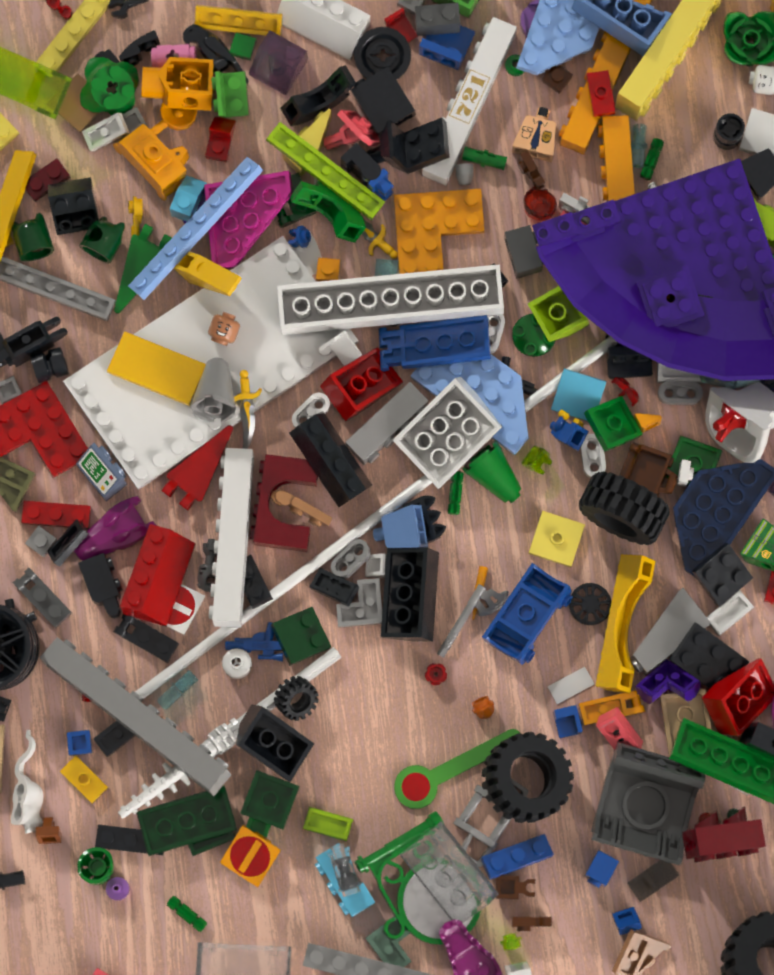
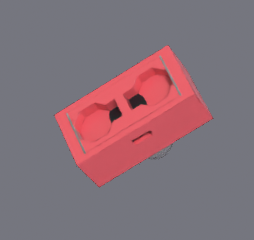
[596,707,643,750]

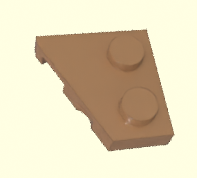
[612,929,671,975]

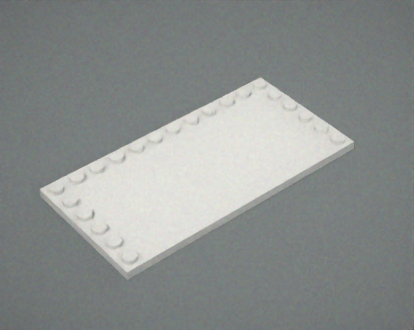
[63,236,359,490]

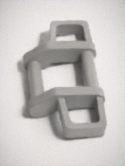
[453,779,528,867]

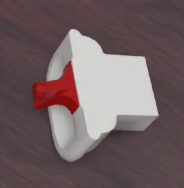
[705,382,774,463]

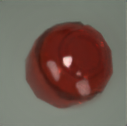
[523,187,557,221]

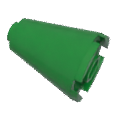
[461,440,522,503]

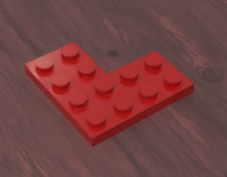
[0,381,88,478]

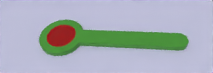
[394,729,520,809]

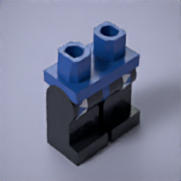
[341,143,394,201]

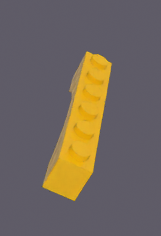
[595,554,656,693]

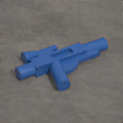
[225,622,283,662]

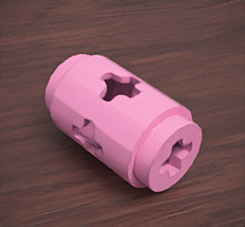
[151,44,197,68]

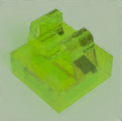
[521,446,552,475]

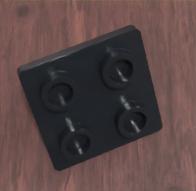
[605,335,653,379]

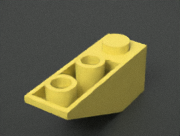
[282,109,332,177]

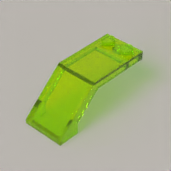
[0,47,73,119]

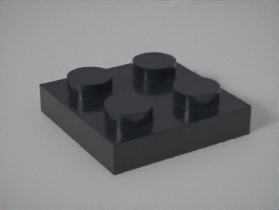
[692,543,753,607]

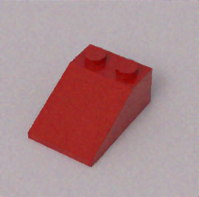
[320,347,403,422]
[702,658,774,737]

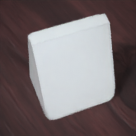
[365,553,387,578]

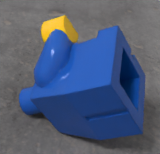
[550,409,589,451]

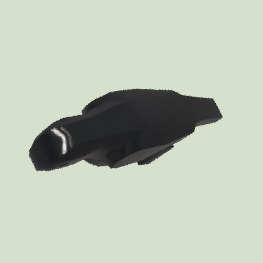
[183,24,249,84]

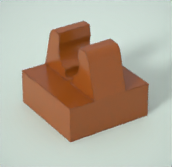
[36,817,62,844]

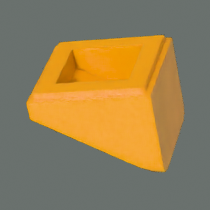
[634,413,662,433]

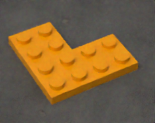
[394,189,484,274]

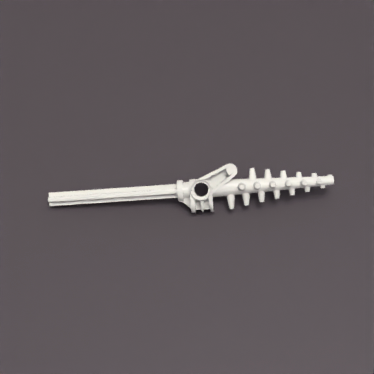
[118,647,342,819]

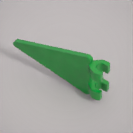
[114,224,172,314]

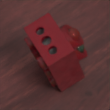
[682,806,766,863]

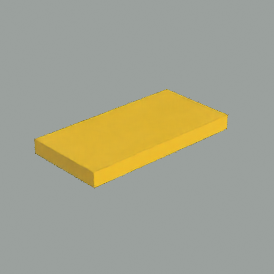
[107,331,206,406]

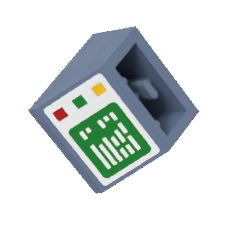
[76,443,127,502]

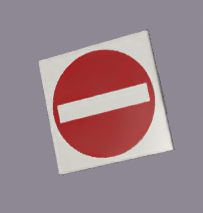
[167,584,205,635]

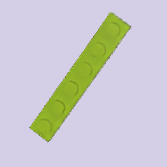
[266,122,385,220]

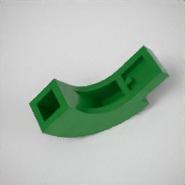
[290,181,366,243]

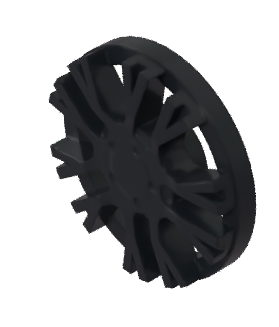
[569,583,611,625]

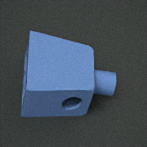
[373,505,428,548]

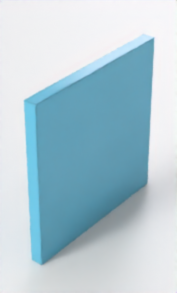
[551,368,607,421]

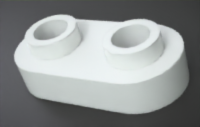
[488,314,505,354]
[292,393,330,428]
[580,434,606,478]

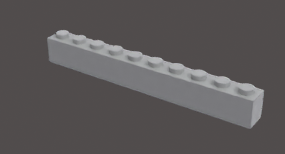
[40,637,231,796]

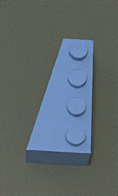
[571,0,672,56]

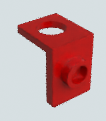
[384,8,418,43]

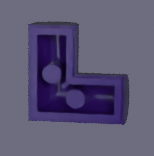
[635,659,700,704]

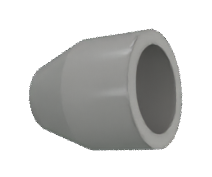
[456,164,473,185]

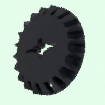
[354,27,411,80]

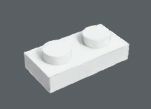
[82,113,130,151]

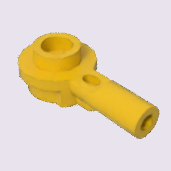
[128,196,143,237]

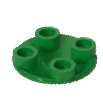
[512,313,556,357]

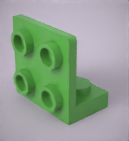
[212,71,249,118]

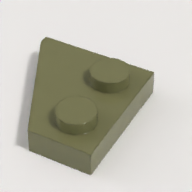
[0,457,36,512]

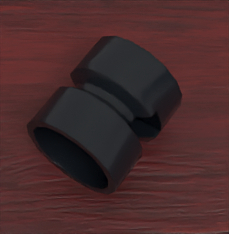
[713,113,745,150]
[30,347,69,383]

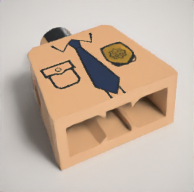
[512,107,556,162]

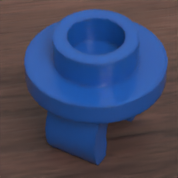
[288,225,311,248]

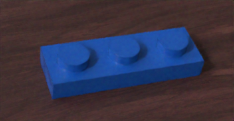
[481,834,554,880]

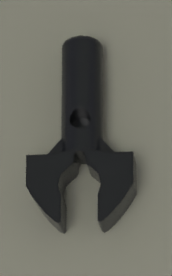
[108,0,149,19]

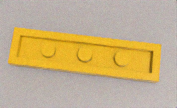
[195,5,283,37]

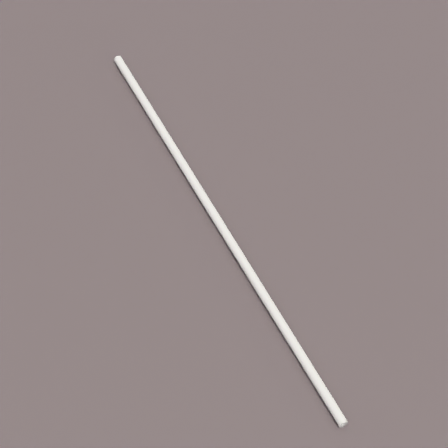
[135,336,618,699]

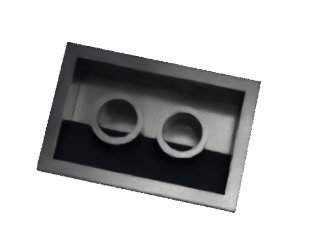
[236,704,314,782]

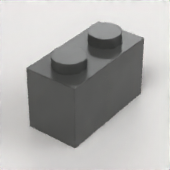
[415,3,460,36]
[504,225,543,279]

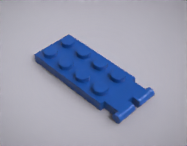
[378,315,491,371]

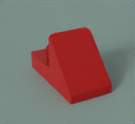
[205,116,236,163]

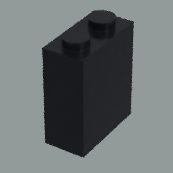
[351,67,416,137]

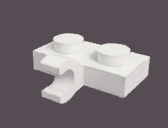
[558,193,590,225]

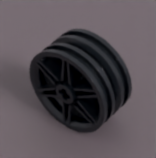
[0,604,40,690]

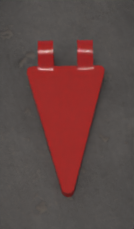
[161,425,233,511]

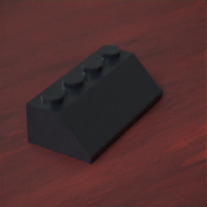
[289,411,372,507]
[381,548,439,642]

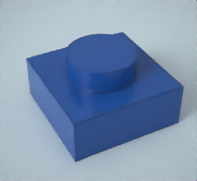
[67,730,92,756]
[612,907,642,935]

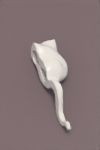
[11,730,43,833]

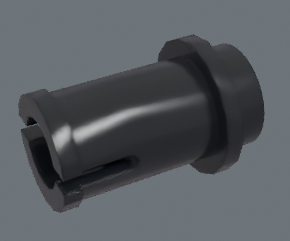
[0,870,25,890]

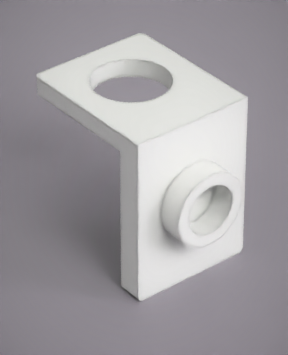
[319,331,362,366]

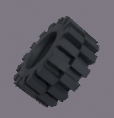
[274,676,319,721]

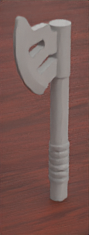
[437,584,509,658]

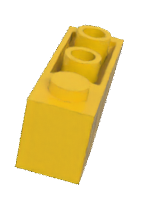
[174,251,242,296]

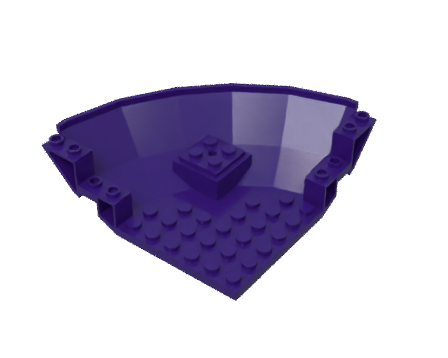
[532,158,774,381]

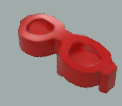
[45,0,72,20]
[611,377,639,407]

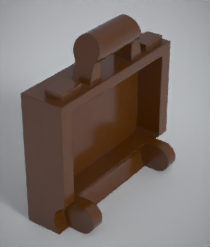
[620,442,678,497]

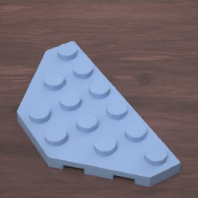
[516,0,599,76]
[410,354,529,455]

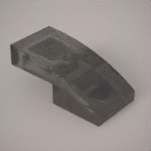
[628,860,680,902]

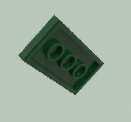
[137,785,237,856]

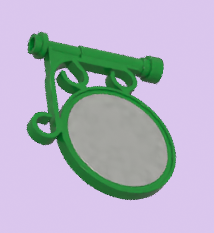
[354,811,482,945]

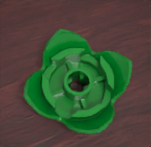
[723,11,774,66]
[80,57,139,116]

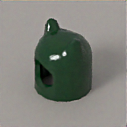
[12,213,54,261]
[79,217,125,263]

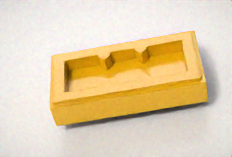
[60,755,109,804]

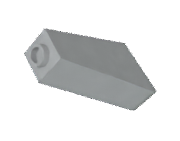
[631,588,711,675]

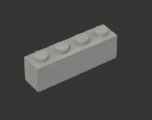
[345,382,429,465]

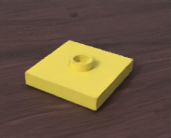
[528,511,585,567]

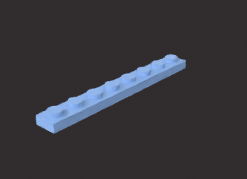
[128,157,263,300]

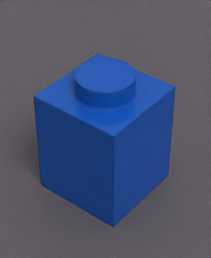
[584,850,619,888]

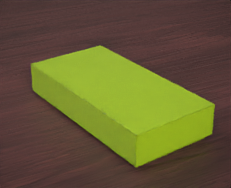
[303,807,353,842]

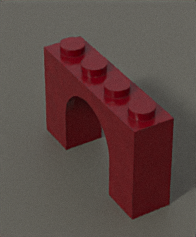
[250,454,318,552]

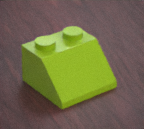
[528,286,590,342]

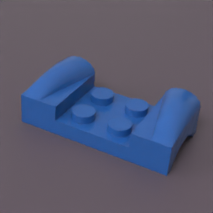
[482,563,573,665]

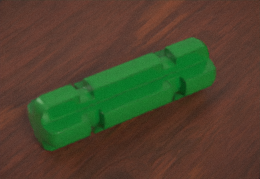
[640,138,664,180]
[448,471,464,515]
[167,896,207,932]

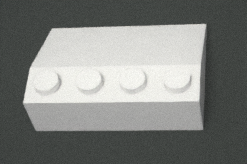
[393,377,502,489]

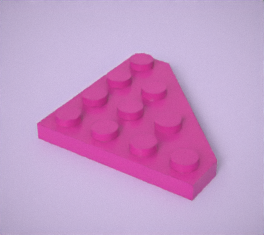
[204,171,293,269]

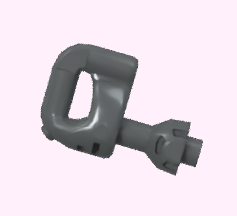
[197,539,217,592]

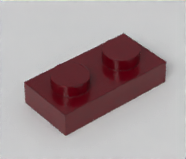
[25,158,71,202]

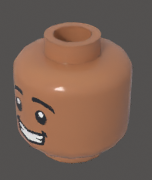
[208,312,240,346]

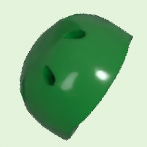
[78,847,114,885]

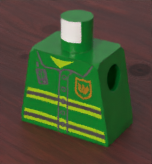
[740,519,774,571]

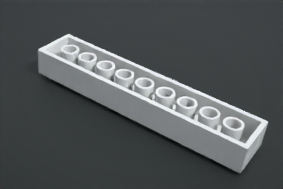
[277,264,504,335]

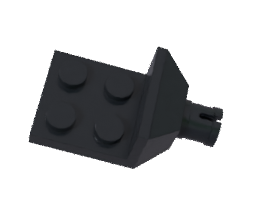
[367,117,450,174]

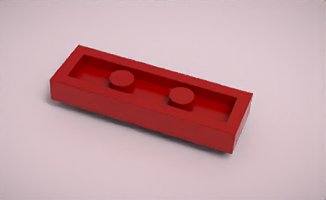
[21,501,91,529]

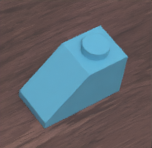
[170,175,207,222]

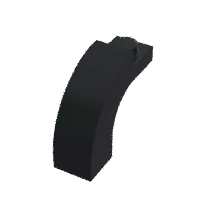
[280,65,356,126]

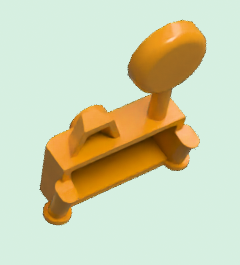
[113,102,197,201]

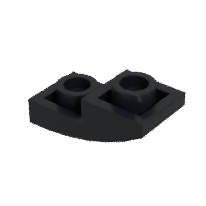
[119,30,160,66]

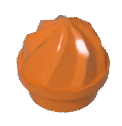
[472,696,494,719]

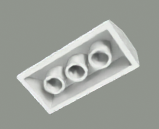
[277,0,371,60]

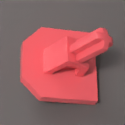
[323,110,380,150]

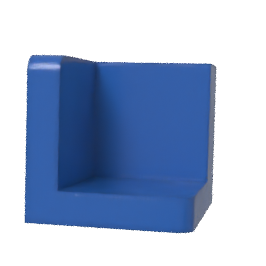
[553,705,583,738]

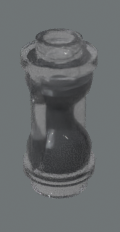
[327,844,361,898]

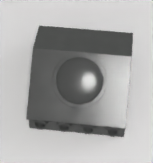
[591,742,705,865]

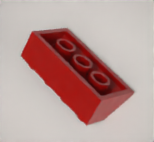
[120,524,196,627]

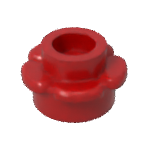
[425,663,447,686]

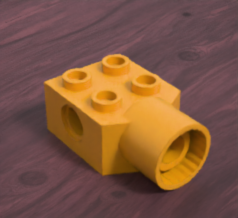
[141,57,213,111]

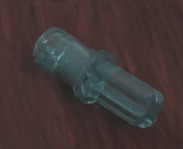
[631,124,648,168]
[157,670,198,710]

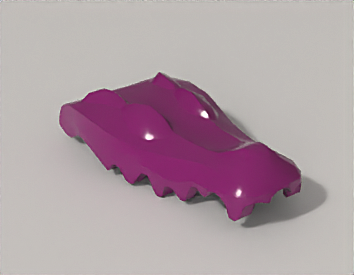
[74,496,157,561]
[439,919,502,975]

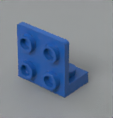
[419,25,475,71]

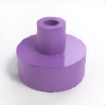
[106,877,130,901]

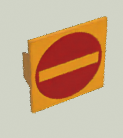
[220,825,281,888]

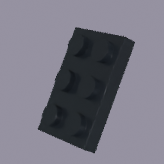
[669,623,750,689]

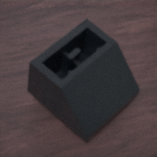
[48,177,99,235]

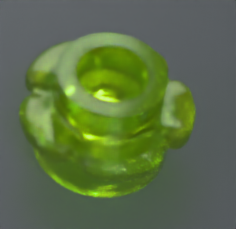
[500,933,522,951]

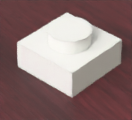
[677,459,694,487]

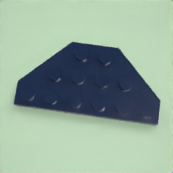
[673,459,774,580]

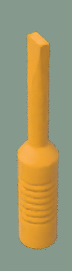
[472,566,488,620]

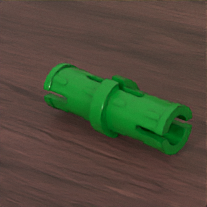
[462,146,507,171]

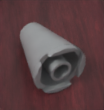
[191,357,236,422]

